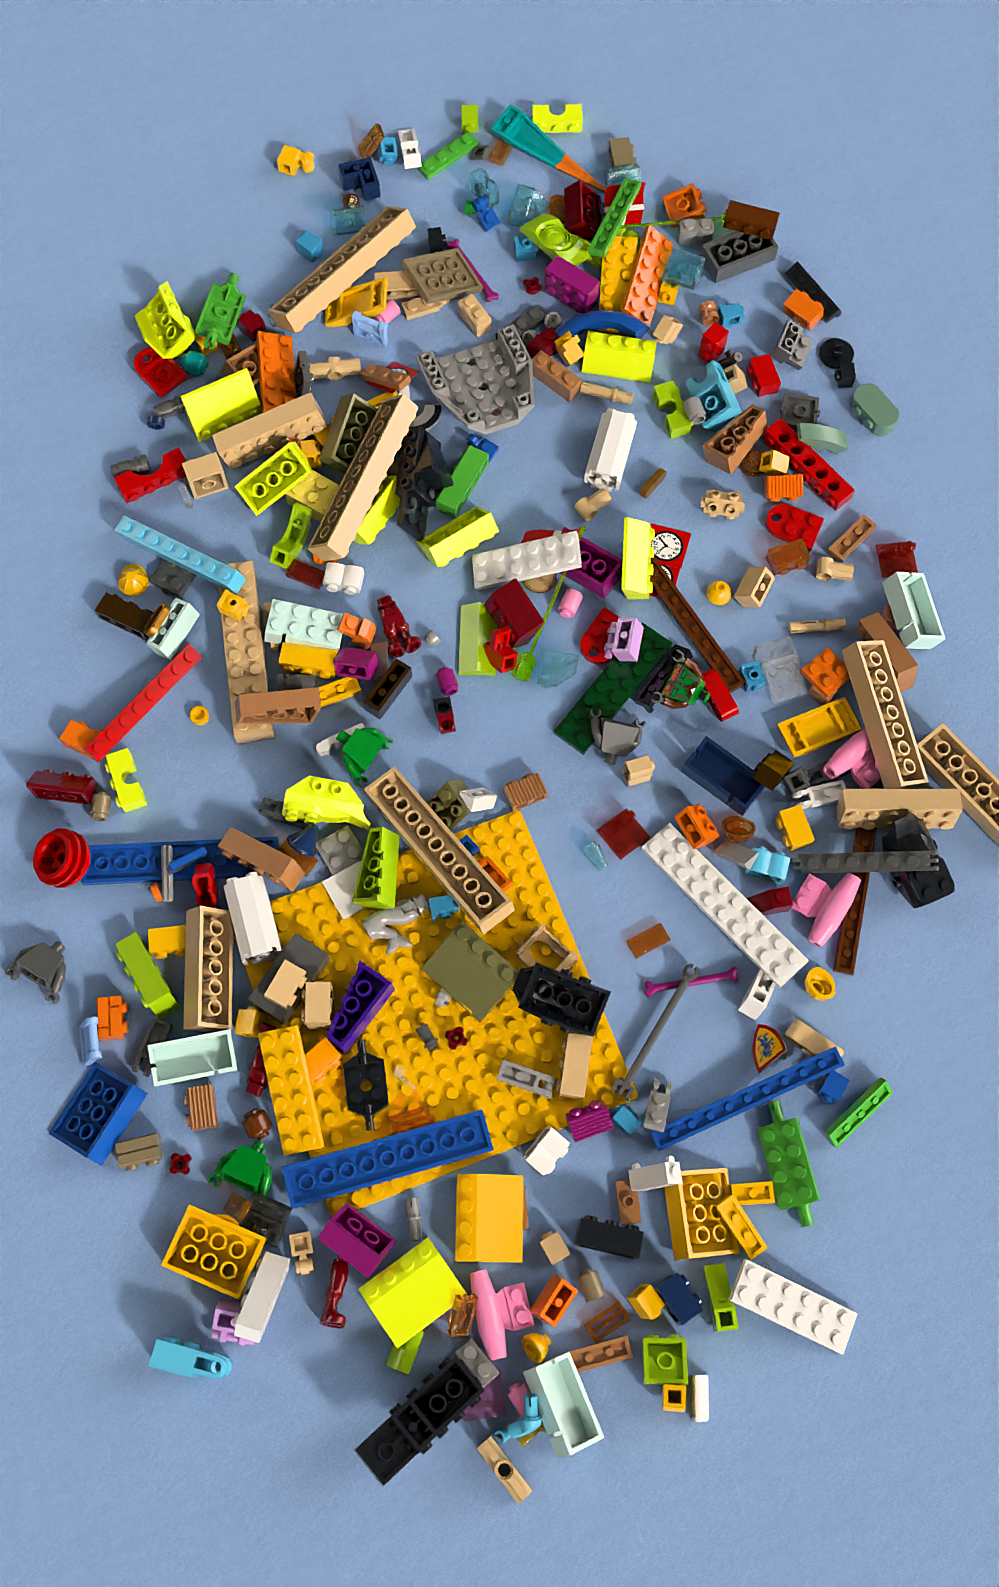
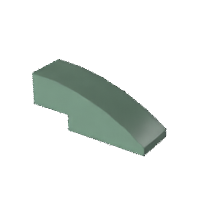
[797,423,848,454]

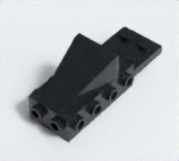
[395,426,454,541]
[354,1356,485,1487]

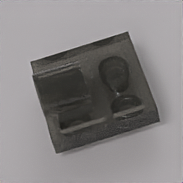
[241,1191,292,1247]

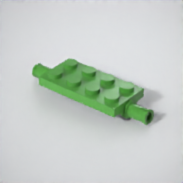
[195,272,246,349]
[757,1101,821,1228]

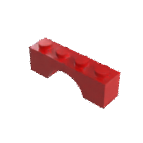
[114,447,187,503]

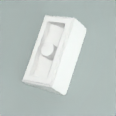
[459,788,497,812]
[691,1375,709,1422]

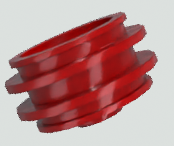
[32,828,91,888]

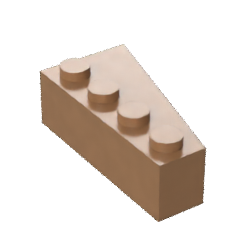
[702,404,768,475]
[857,612,918,692]
[235,687,321,724]
[218,827,305,893]

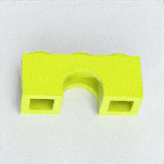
[532,104,582,133]
[105,748,147,812]

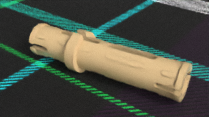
[580,382,634,405]
[788,618,846,634]

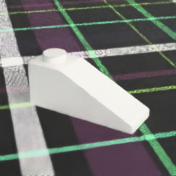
[738,968,775,1021]

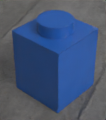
[817,1071,850,1104]

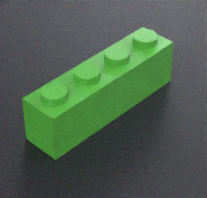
[435,445,489,518]

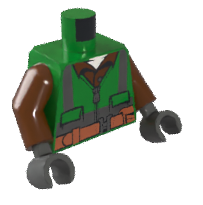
[650,650,710,709]

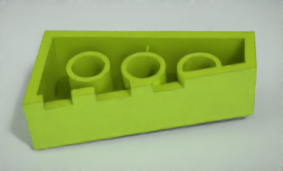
[352,827,399,910]
[115,932,181,1020]

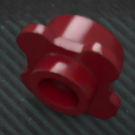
[523,277,542,295]
[445,1027,468,1050]
[170,1153,192,1175]

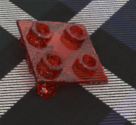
[875,541,918,578]
[596,808,651,860]

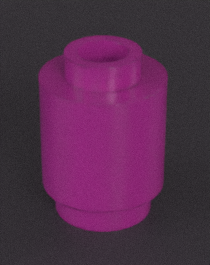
[435,667,459,696]

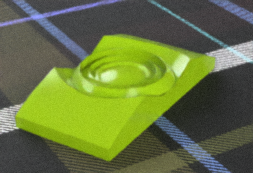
[520,213,591,266]

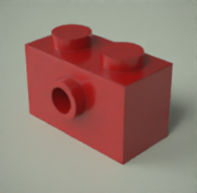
[698,321,729,363]

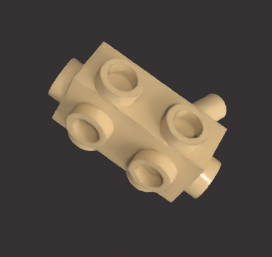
[700,490,745,519]

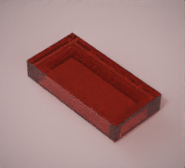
[286,559,325,590]

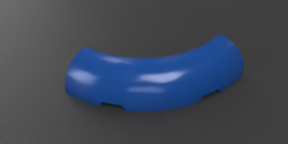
[555,310,650,339]

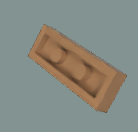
[359,363,411,391]
[827,514,877,563]
[565,1335,633,1373]

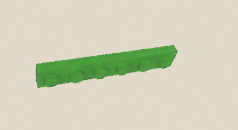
[588,178,641,258]

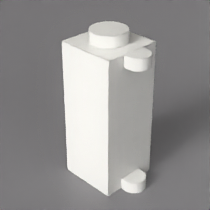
[628,1156,682,1191]

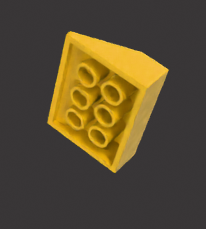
[664,1168,740,1261]
[455,1174,523,1263]
[161,1204,266,1300]

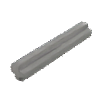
[161,845,174,902]

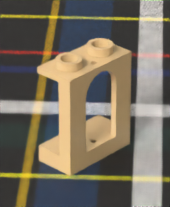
[516,923,579,971]

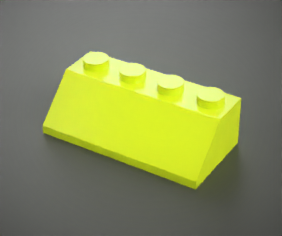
[581,331,657,383]
[234,442,312,516]
[354,476,400,545]
[416,506,499,567]
[621,517,655,600]

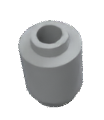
[683,396,706,425]

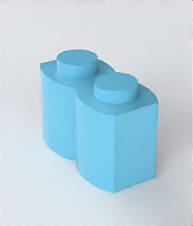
[745,846,790,884]

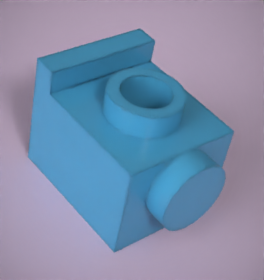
[375,137,398,166]
[514,236,539,261]
[717,303,745,328]
[738,660,766,692]
[429,895,459,922]
[611,1104,644,1137]

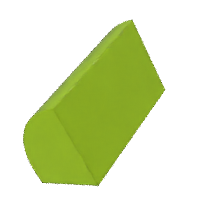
[386,1330,425,1375]

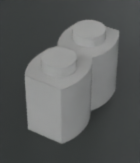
[677,218,714,246]

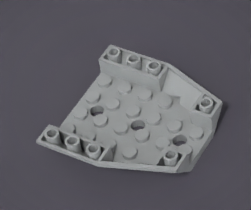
[415,324,535,434]

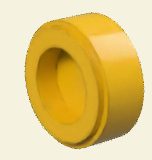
[189,706,209,726]

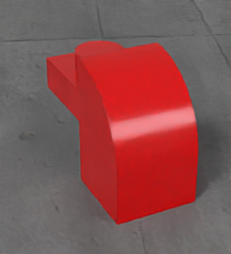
[485,626,518,673]

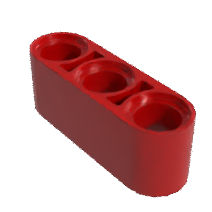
[702,668,739,722]

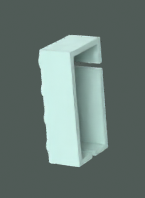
[882,572,946,649]
[264,599,343,653]
[147,1029,237,1087]
[523,1352,604,1459]

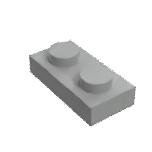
[455,1338,499,1388]

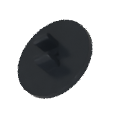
[819,338,854,369]

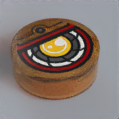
[343,193,360,211]

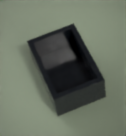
[574,1215,644,1259]

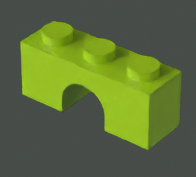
[652,381,693,439]

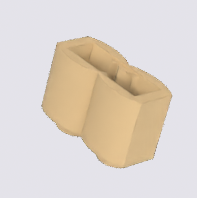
[652,315,684,345]
[622,755,655,787]

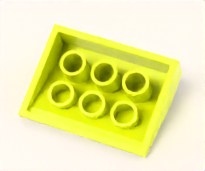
[181,368,262,442]
[358,1237,467,1348]

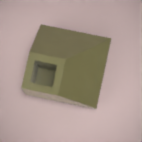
[427,778,471,831]

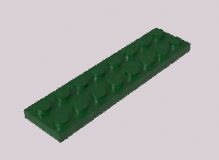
[554,623,672,755]

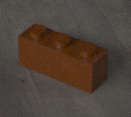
[723,200,780,240]

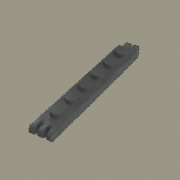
[791,850,939,874]

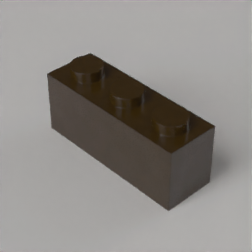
[95,592,153,641]
[363,658,412,720]
[753,750,795,791]

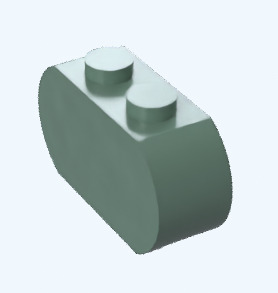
[850,384,899,436]

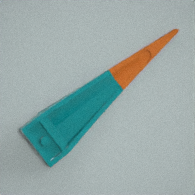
[490,104,606,193]

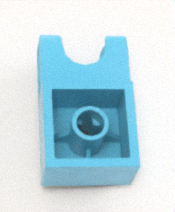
[685,360,742,432]
[148,1336,233,1379]

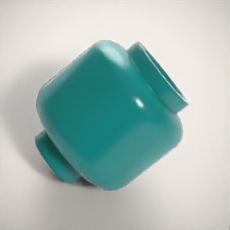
[181,350,208,376]

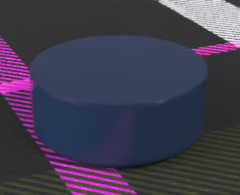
[147,416,165,430]

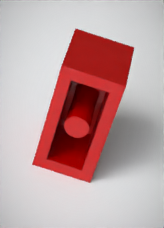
[746,354,781,397]

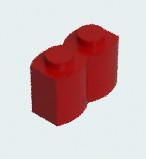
[192,863,219,908]

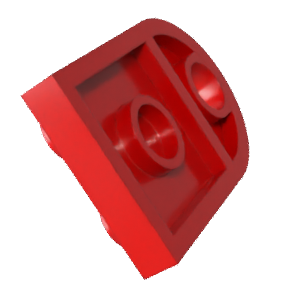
[134,347,188,399]
[765,504,825,551]
[580,607,621,664]

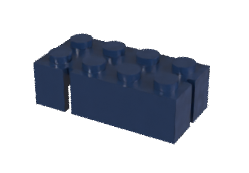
[681,736,765,817]

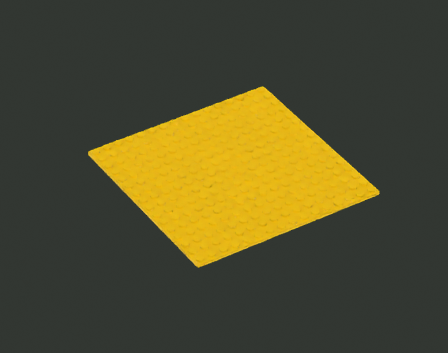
[233,810,638,1217]

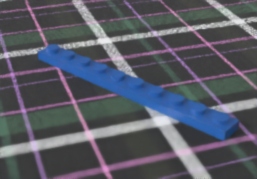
[650,1046,845,1151]

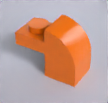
[337,612,376,650]

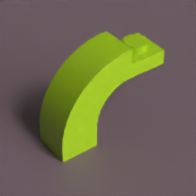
[269,502,313,569]

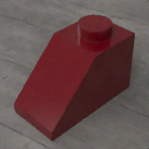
[526,327,560,360]
[747,886,793,915]

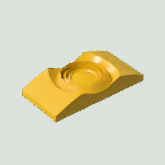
[325,277,387,327]
[777,697,862,758]

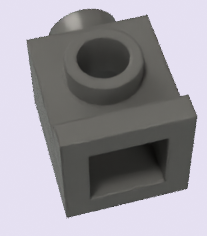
[784,767,811,794]

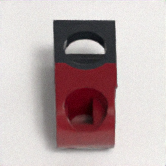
[433,696,456,734]

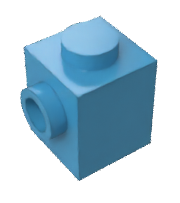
[296,230,324,263]

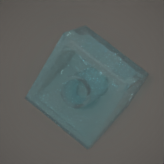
[508,184,550,227]
[329,204,366,236]
[661,248,706,291]
[537,649,579,688]

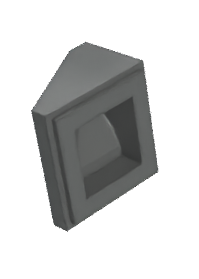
[470,145,494,160]

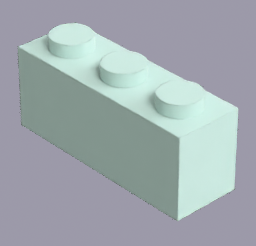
[146,598,200,660]

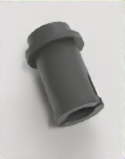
[416,1024,439,1051]

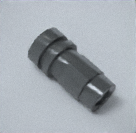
[153,393,186,418]
[111,454,151,477]
[276,673,315,691]

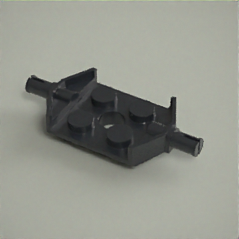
[343,1039,389,1131]

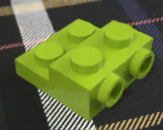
[641,1334,688,1385]

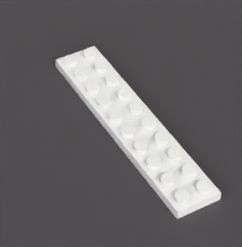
[641,823,809,988]

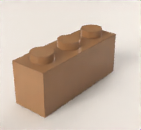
[532,350,582,403]

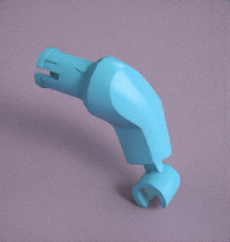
[494,1393,542,1444]

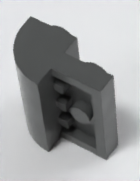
[773,319,813,370]

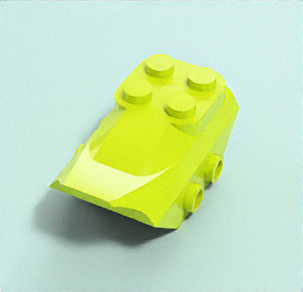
[134,281,195,359]
[282,776,370,830]

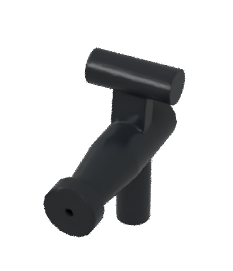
[718,349,743,370]

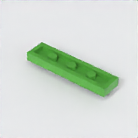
[417,131,479,180]
[824,1077,893,1148]

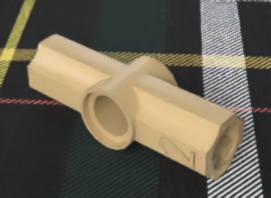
[309,357,361,381]
[476,1435,533,1504]

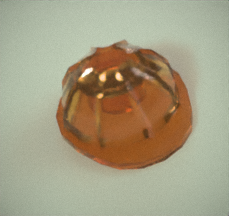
[738,448,764,477]
[722,816,756,843]

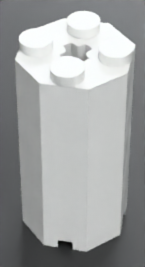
[584,408,637,492]
[223,872,282,965]

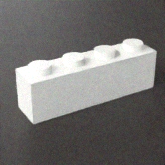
[232,1252,290,1343]

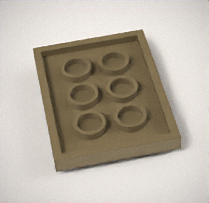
[401,248,484,304]

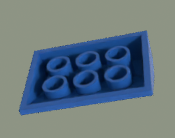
[49,1062,148,1166]

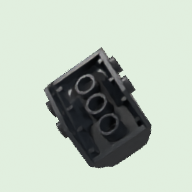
[882,813,955,909]
[512,962,611,1037]

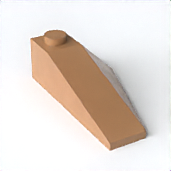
[220,332,277,386]

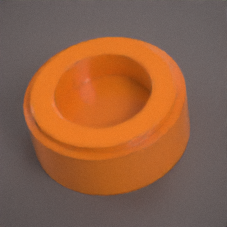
[150,882,163,902]

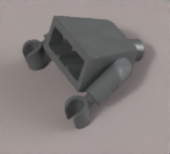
[588,709,646,765]
[5,941,66,1004]

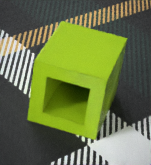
[462,105,478,133]

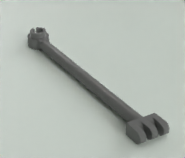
[610,964,699,1101]

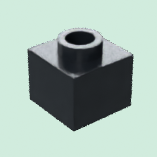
[427,227,446,253]
[835,363,856,388]

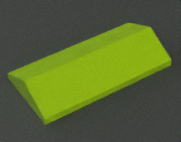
[458,602,497,676]

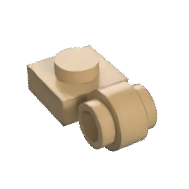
[289,1231,314,1275]

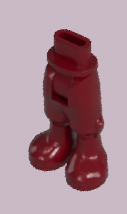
[377,595,422,658]
[245,1022,279,1097]
[319,1255,349,1329]

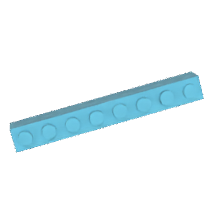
[114,515,246,595]

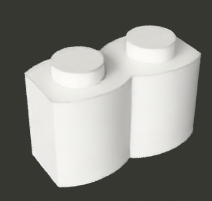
[323,562,364,595]
[522,1126,570,1176]

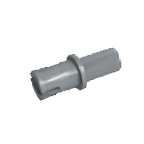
[405,1198,423,1242]

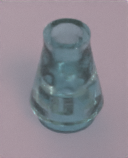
[582,841,608,870]

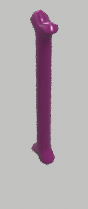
[446,239,499,302]
[645,966,739,998]

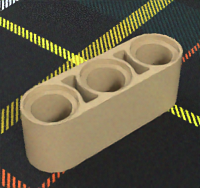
[784,1019,844,1057]

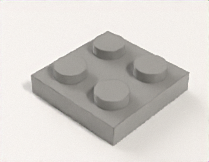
[316,825,364,876]

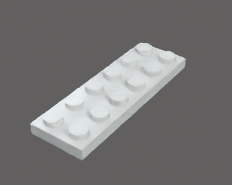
[472,531,582,591]
[728,1259,858,1355]

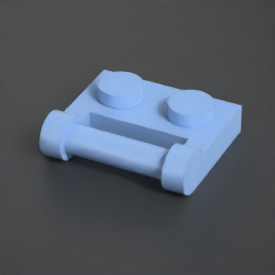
[352,310,388,347]
[79,1017,102,1066]

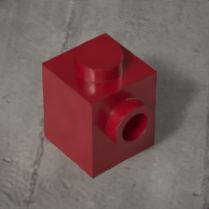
[238,309,266,342]

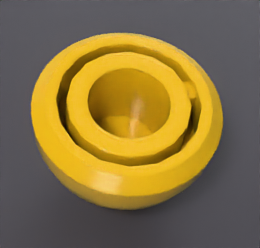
[706,580,732,605]
[522,1333,551,1363]

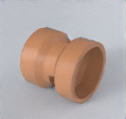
[698,301,719,326]

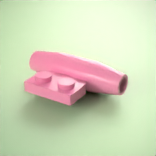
[823,728,881,789]
[791,873,861,947]
[470,1269,534,1361]

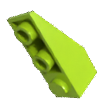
[703,1263,739,1332]

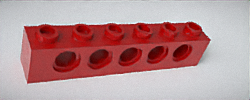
[763,418,855,511]

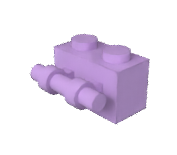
[604,618,644,661]
[211,1299,255,1346]

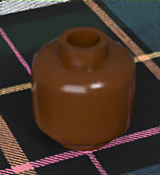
[241,1108,272,1140]

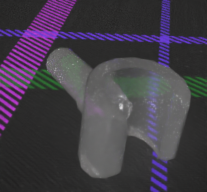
[393,1066,417,1091]

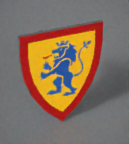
[753,1024,788,1073]

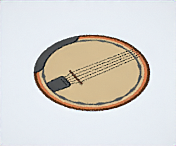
[523,573,557,593]

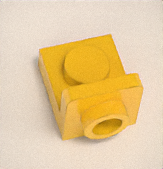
[658,277,681,306]

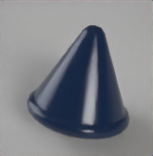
[287,824,318,857]

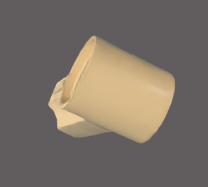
[574,488,612,522]
[816,557,854,581]

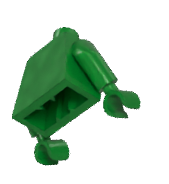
[336,728,393,787]
[207,1141,272,1208]

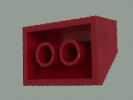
[564,179,602,239]
[484,578,545,649]
[26,769,98,805]

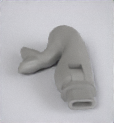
[362,894,430,954]

